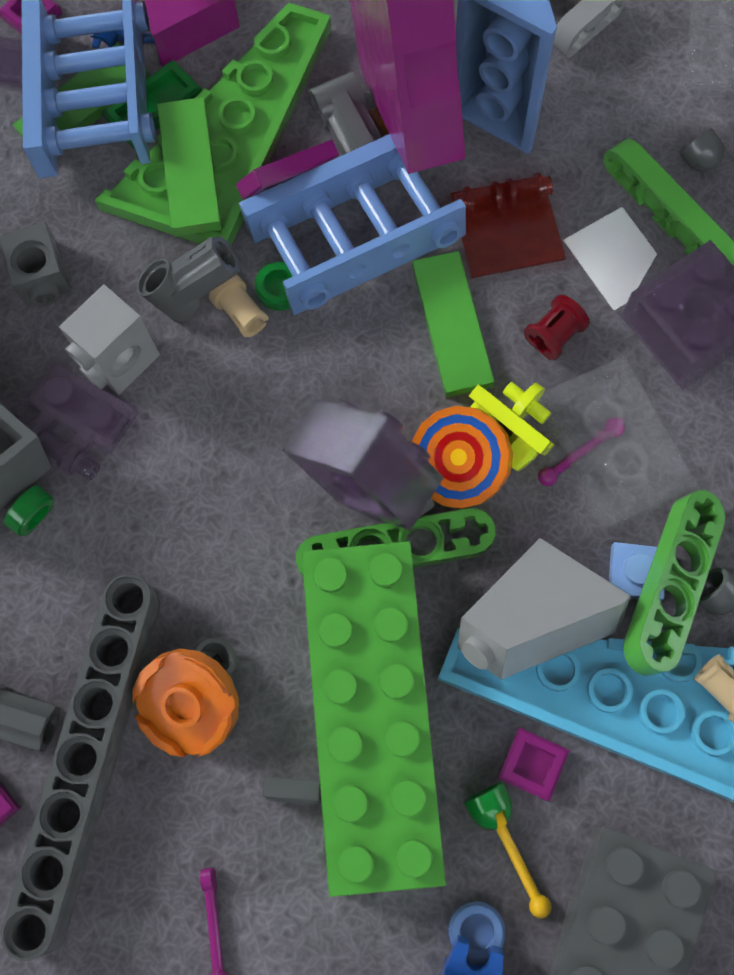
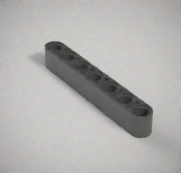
[1,574,160,961]

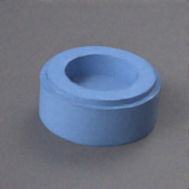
[448,901,506,963]

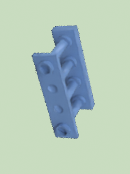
[22,0,156,178]
[239,134,466,315]

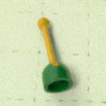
[463,782,552,919]

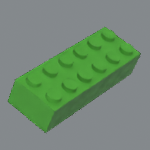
[301,541,446,897]

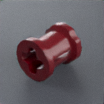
[523,294,590,360]

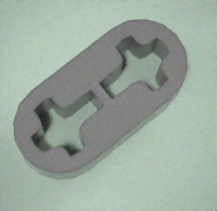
[553,0,626,58]

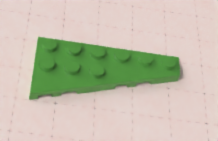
[95,3,332,246]

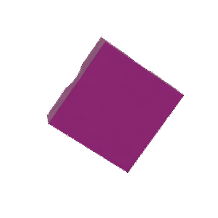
[350,0,466,174]

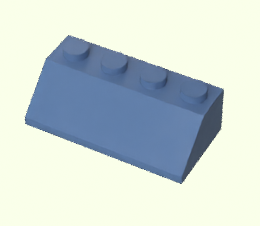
[456,0,557,154]

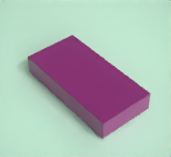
[236,139,339,200]

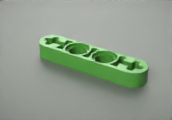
[603,138,734,289]
[623,490,725,676]
[296,508,496,576]

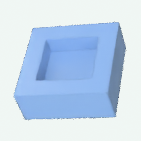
[609,542,664,602]

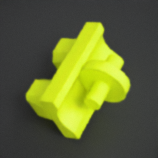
[469,381,555,472]

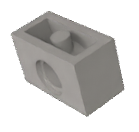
[59,284,160,395]

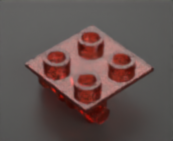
[450,172,566,278]

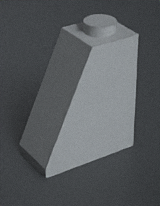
[457,538,630,680]

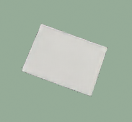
[563,207,658,310]

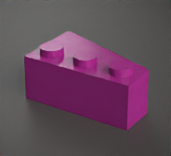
[145,0,240,67]

